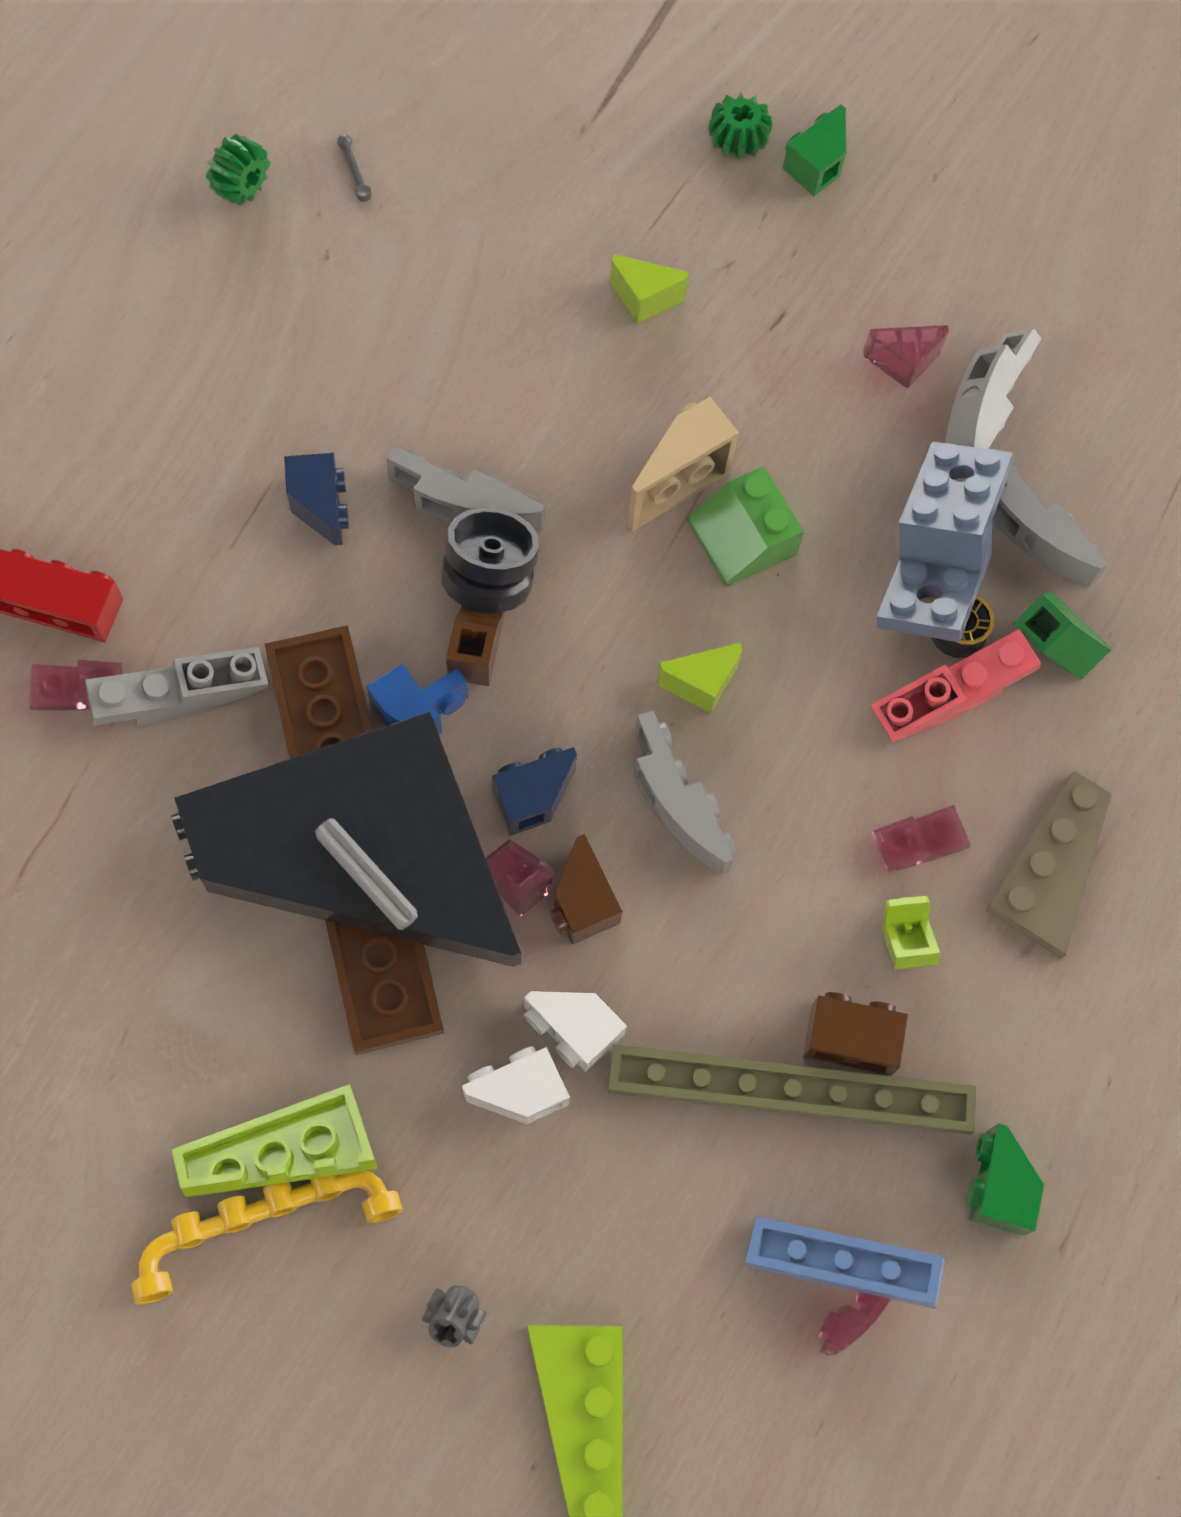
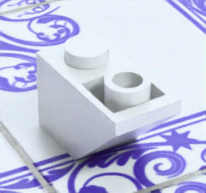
[524,991,627,1072]
[462,1046,570,1124]

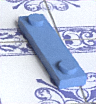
[745,1217,945,1309]

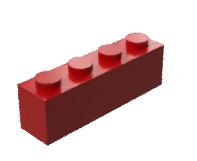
[0,549,123,642]

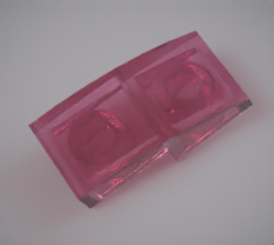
[30,660,122,711]
[872,805,970,872]
[819,1292,890,1356]

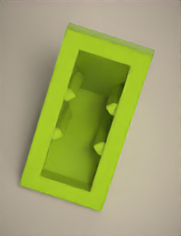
[610,254,689,324]
[657,642,743,713]

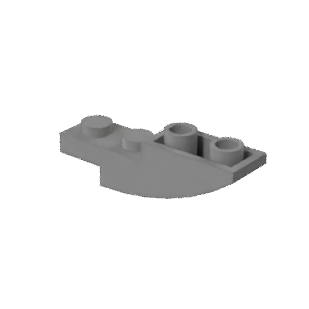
[946,328,1042,449]
[386,446,546,532]
[992,448,1108,587]
[85,647,268,726]
[634,710,736,875]

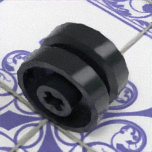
[441,507,539,613]

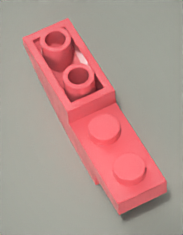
[871,629,1041,742]

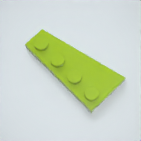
[171,1084,378,1198]
[527,1325,623,1517]

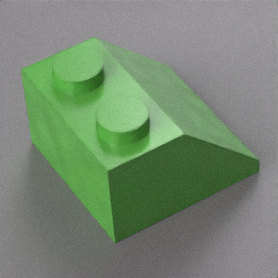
[688,466,804,586]

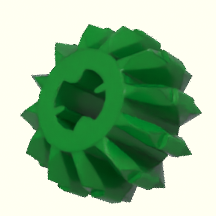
[708,92,773,160]
[206,133,271,205]

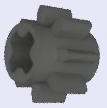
[422,1285,486,1347]

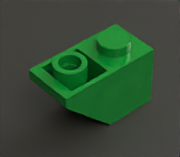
[783,104,846,196]
[1013,591,1113,679]
[966,1123,1044,1236]

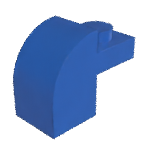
[366,664,468,734]

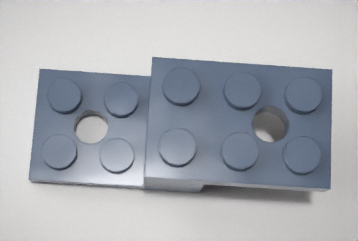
[877,442,1013,642]

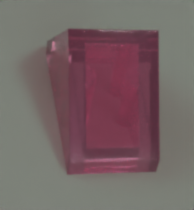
[863,325,949,389]
[486,839,554,917]

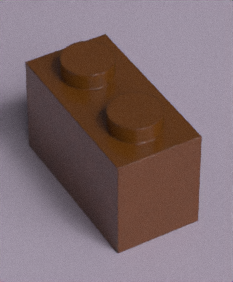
[803,992,908,1076]

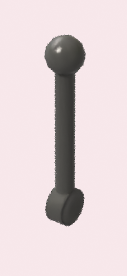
[337,134,372,202]

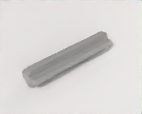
[315,818,418,930]

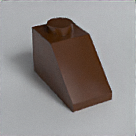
[550,834,623,945]

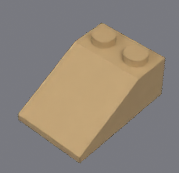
[627,397,739,532]

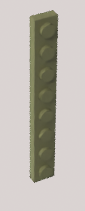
[607,1044,976,1135]

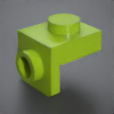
[882,896,940,970]

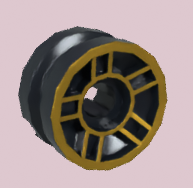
[932,595,995,658]

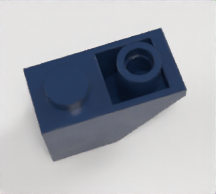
[284,452,349,545]
[492,747,577,836]

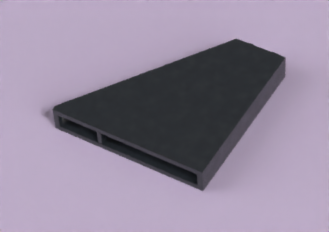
[171,711,521,967]

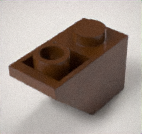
[446,606,505,686]

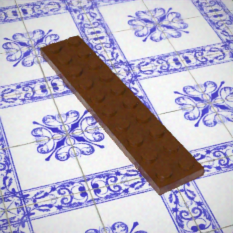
[264,625,445,1055]

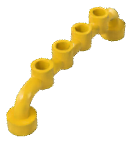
[130,1171,403,1305]

